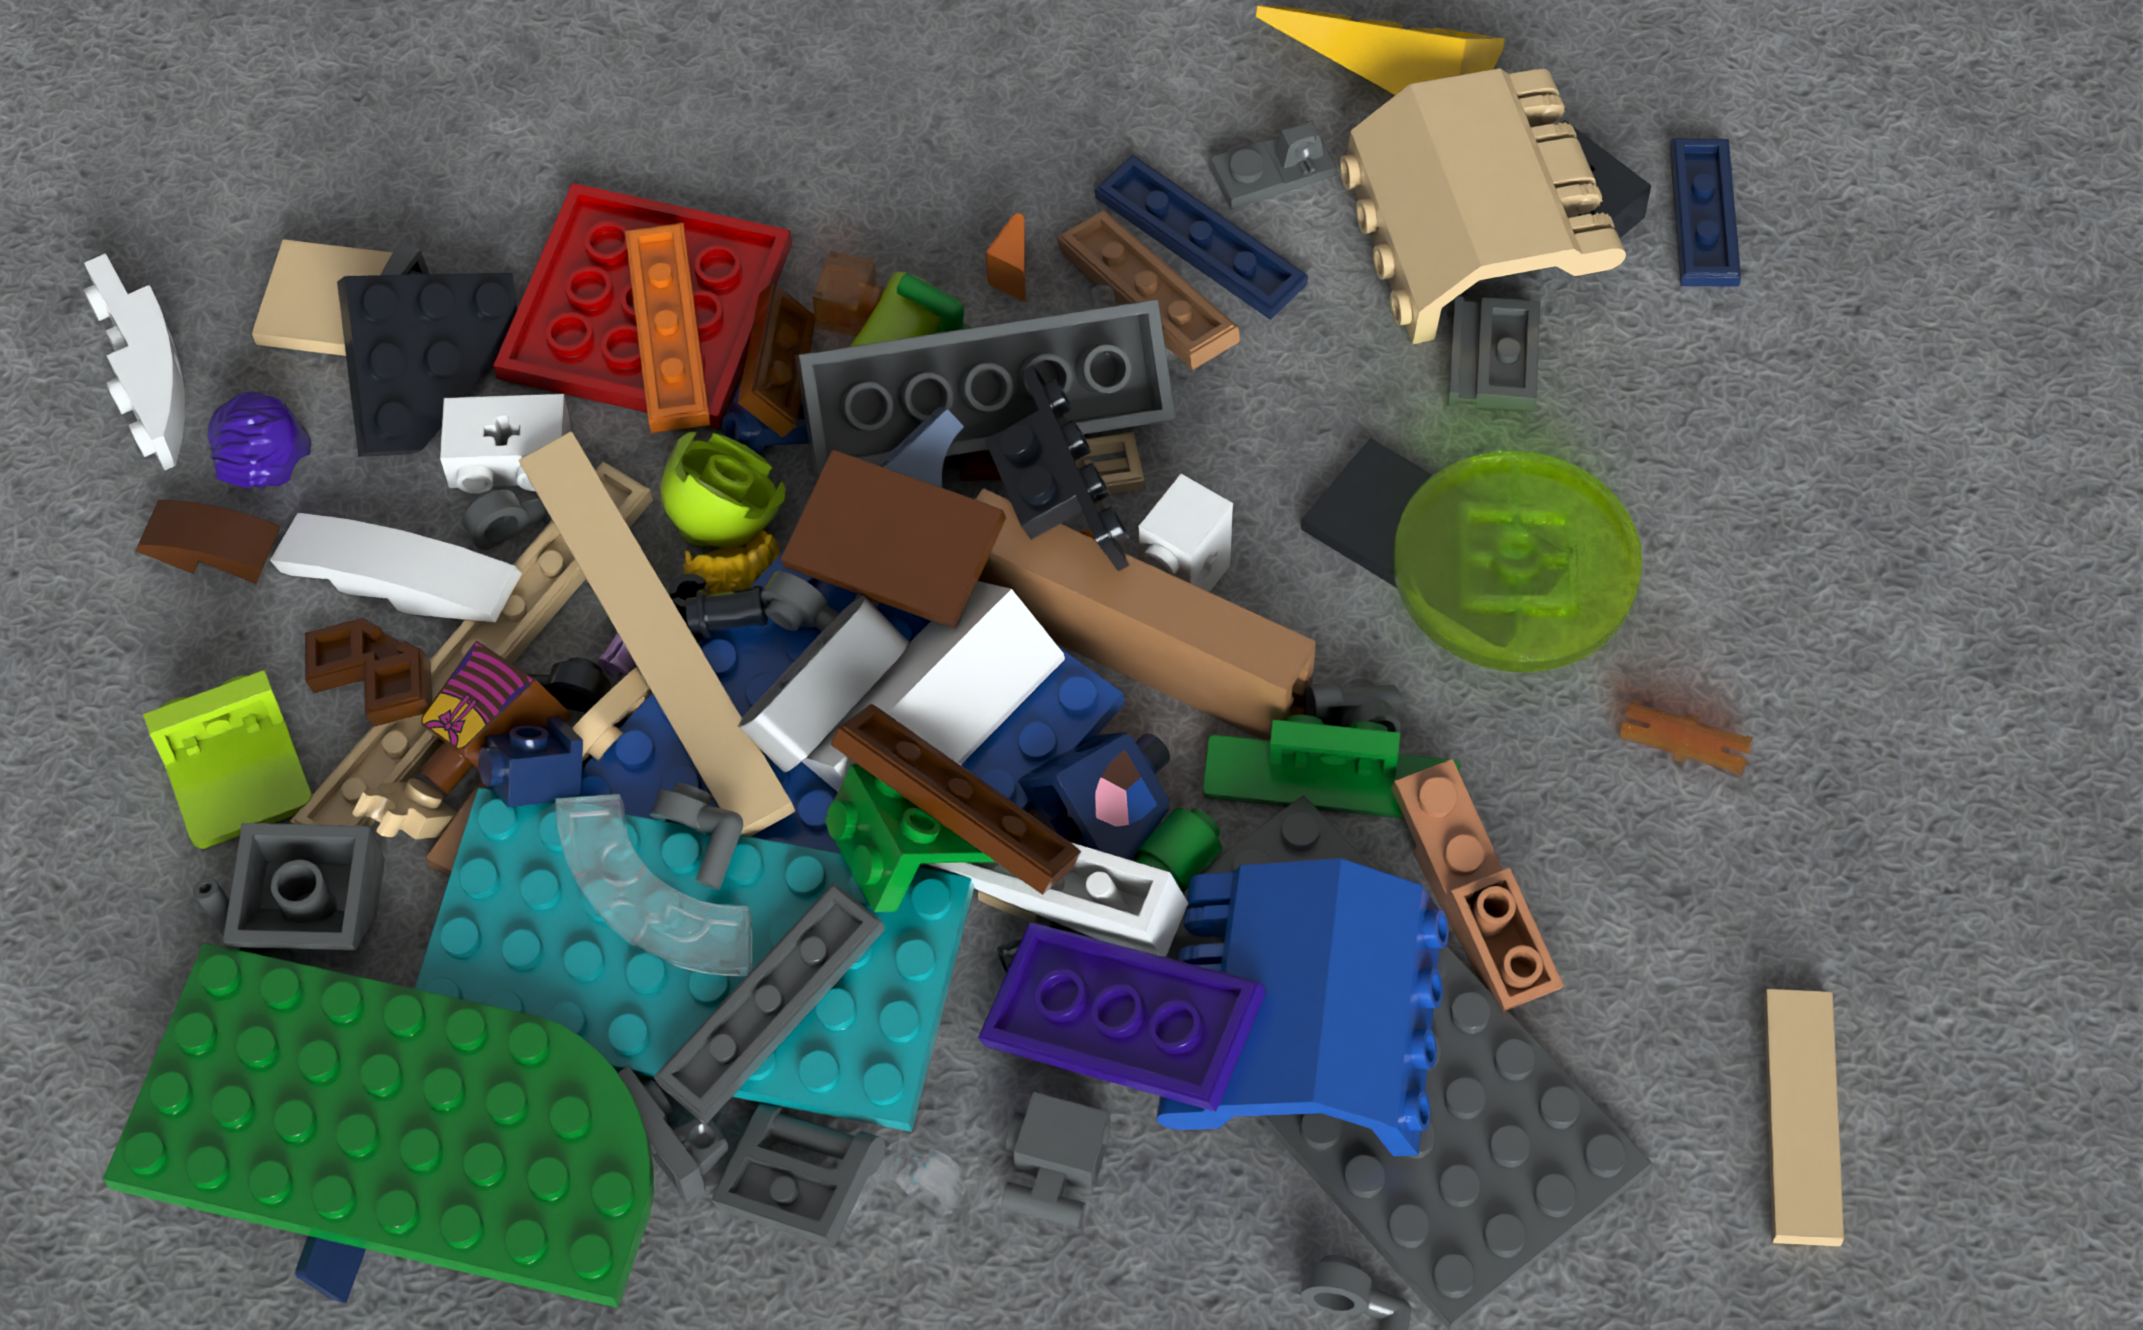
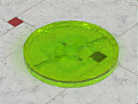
[1393,451,1642,672]

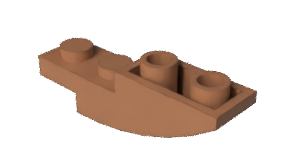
[1391,759,1564,1012]

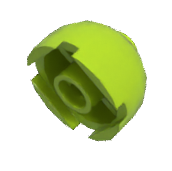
[660,432,786,548]

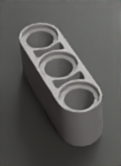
[738,596,909,772]

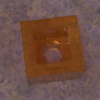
[812,251,884,337]

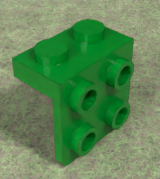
[824,764,995,912]

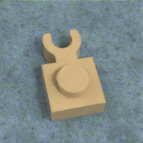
[352,778,458,840]

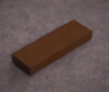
[737,283,816,438]

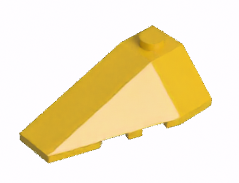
[1256,6,1505,95]

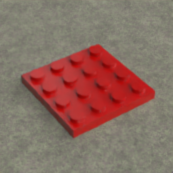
[493,183,792,429]

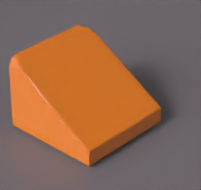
[986,213,1026,302]

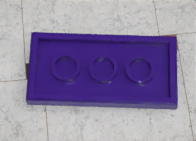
[978,922,1266,1112]

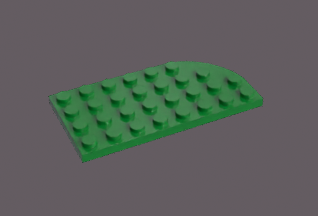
[103,943,654,1308]

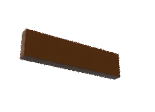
[831,704,1082,895]

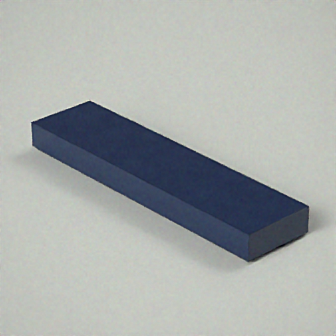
[1095,154,1308,320]

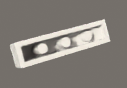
[919,842,1188,957]

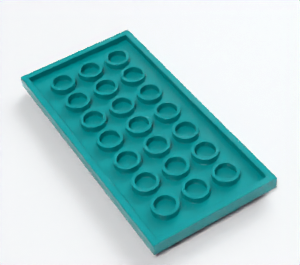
[414,787,974,1132]

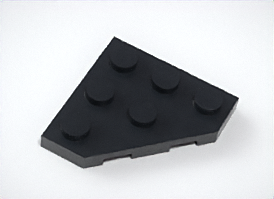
[337,273,517,457]

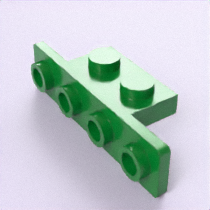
[1203,715,1460,819]

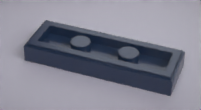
[1670,138,1741,287]

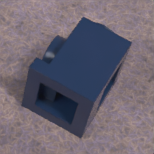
[478,717,583,807]

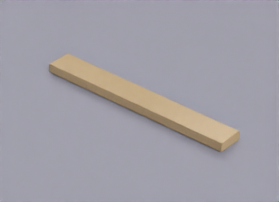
[518,431,795,837]
[290,461,653,827]

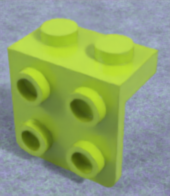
[143,670,312,849]

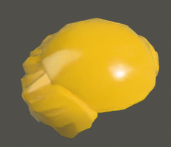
[683,530,781,594]

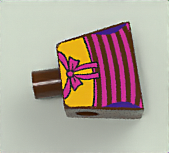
[419,640,572,795]

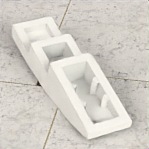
[270,513,522,623]

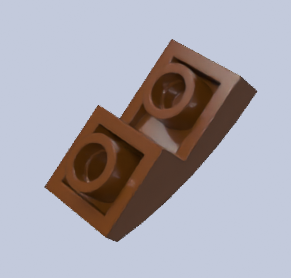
[136,500,281,584]

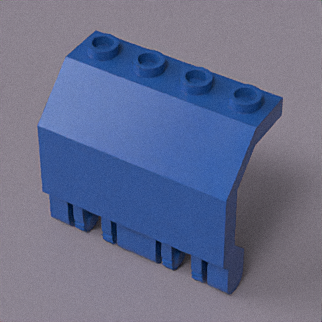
[1156,858,1448,1156]

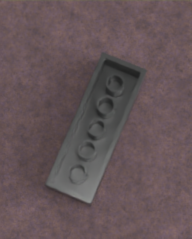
[794,300,1176,476]

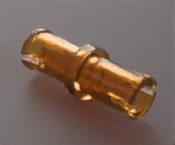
[1620,700,1754,776]

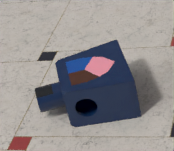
[1018,732,1170,860]

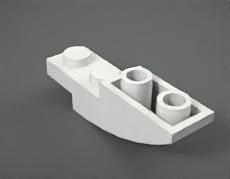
[83,253,185,471]

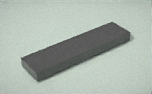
[653,883,885,1125]

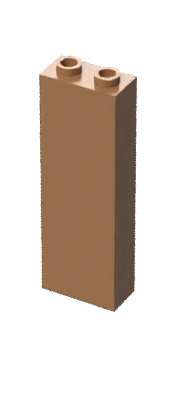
[975,488,1316,741]

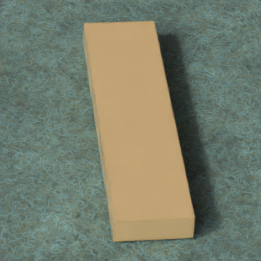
[1764,989,1844,1246]

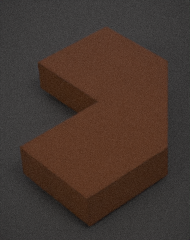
[305,618,432,727]

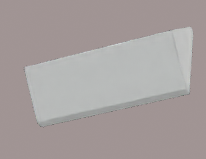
[802,581,1065,792]

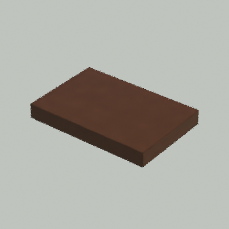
[780,449,1006,629]

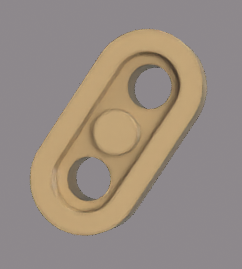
[573,667,652,762]

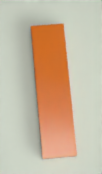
[625,223,710,434]

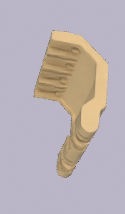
[1340,68,1626,345]

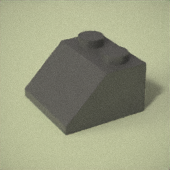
[223,823,385,950]

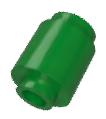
[1134,808,1222,893]

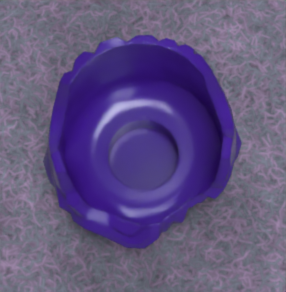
[207,392,311,488]

